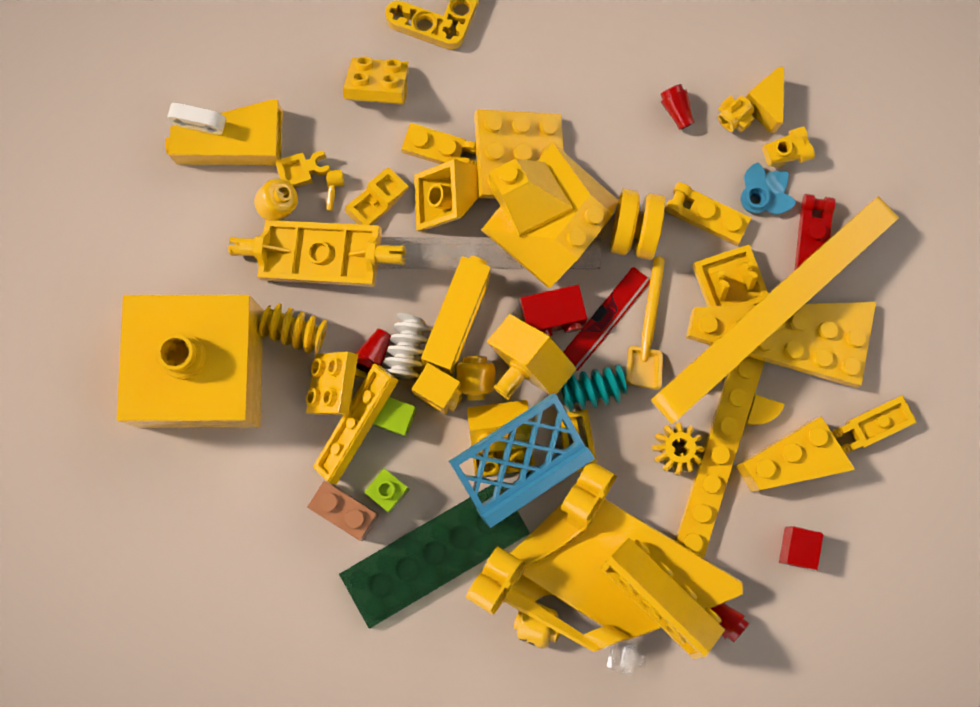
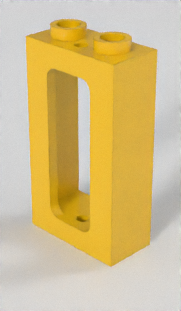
[421,256,491,377]

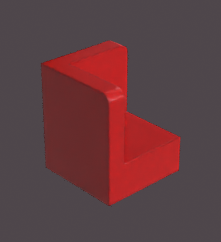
[779,526,823,570]

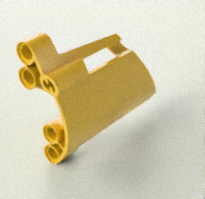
[465,461,743,652]

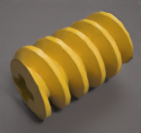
[259,302,327,355]

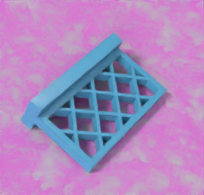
[448,393,595,528]

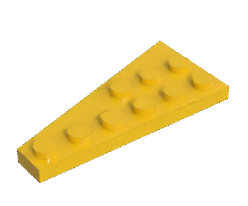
[686,302,876,388]

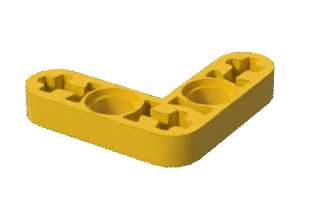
[385,0,480,50]

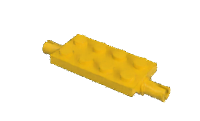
[228,220,406,287]

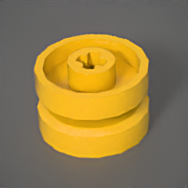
[610,188,665,260]

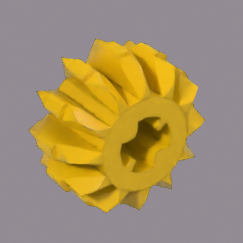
[651,422,705,475]

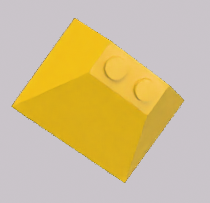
[481,142,618,288]

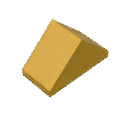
[746,67,784,133]

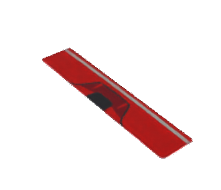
[563,267,650,371]

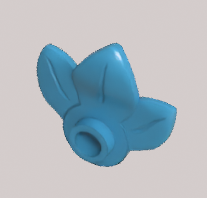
[740,162,796,215]

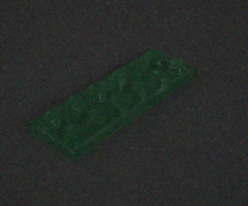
[339,485,530,629]

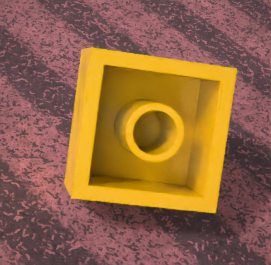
[487,314,577,400]

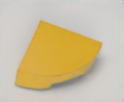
[746,395,785,425]

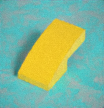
[345,167,409,225]

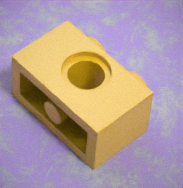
[411,363,463,415]

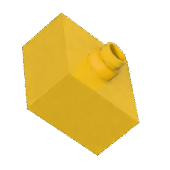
[116,295,264,428]

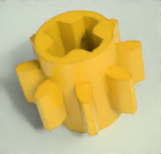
[718,95,754,133]

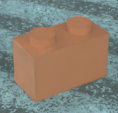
[307,481,380,541]

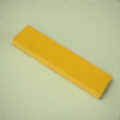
[313,363,399,485]

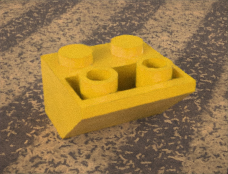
[467,400,535,476]

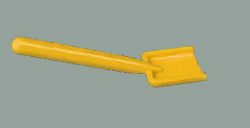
[626,256,665,390]

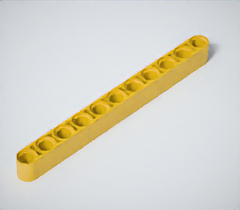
[650,196,899,424]

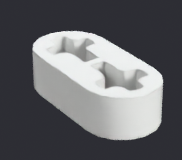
[167,103,226,135]

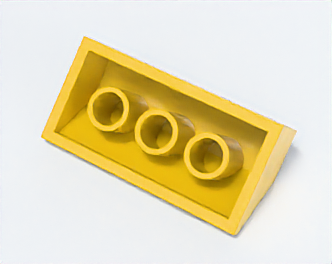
[601,537,725,659]

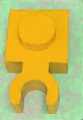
[275,151,331,188]

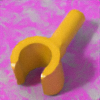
[325,170,345,211]

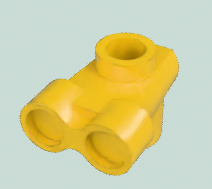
[762,126,815,168]

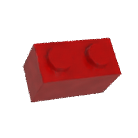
[519,284,588,337]

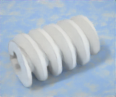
[384,313,432,380]

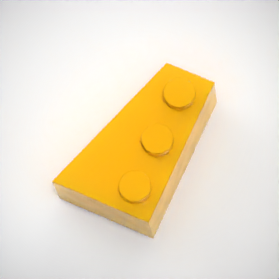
[735,416,855,492]

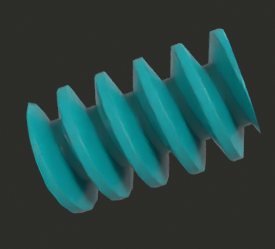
[561,364,627,413]

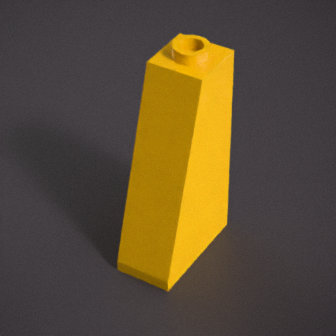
[165,99,283,165]

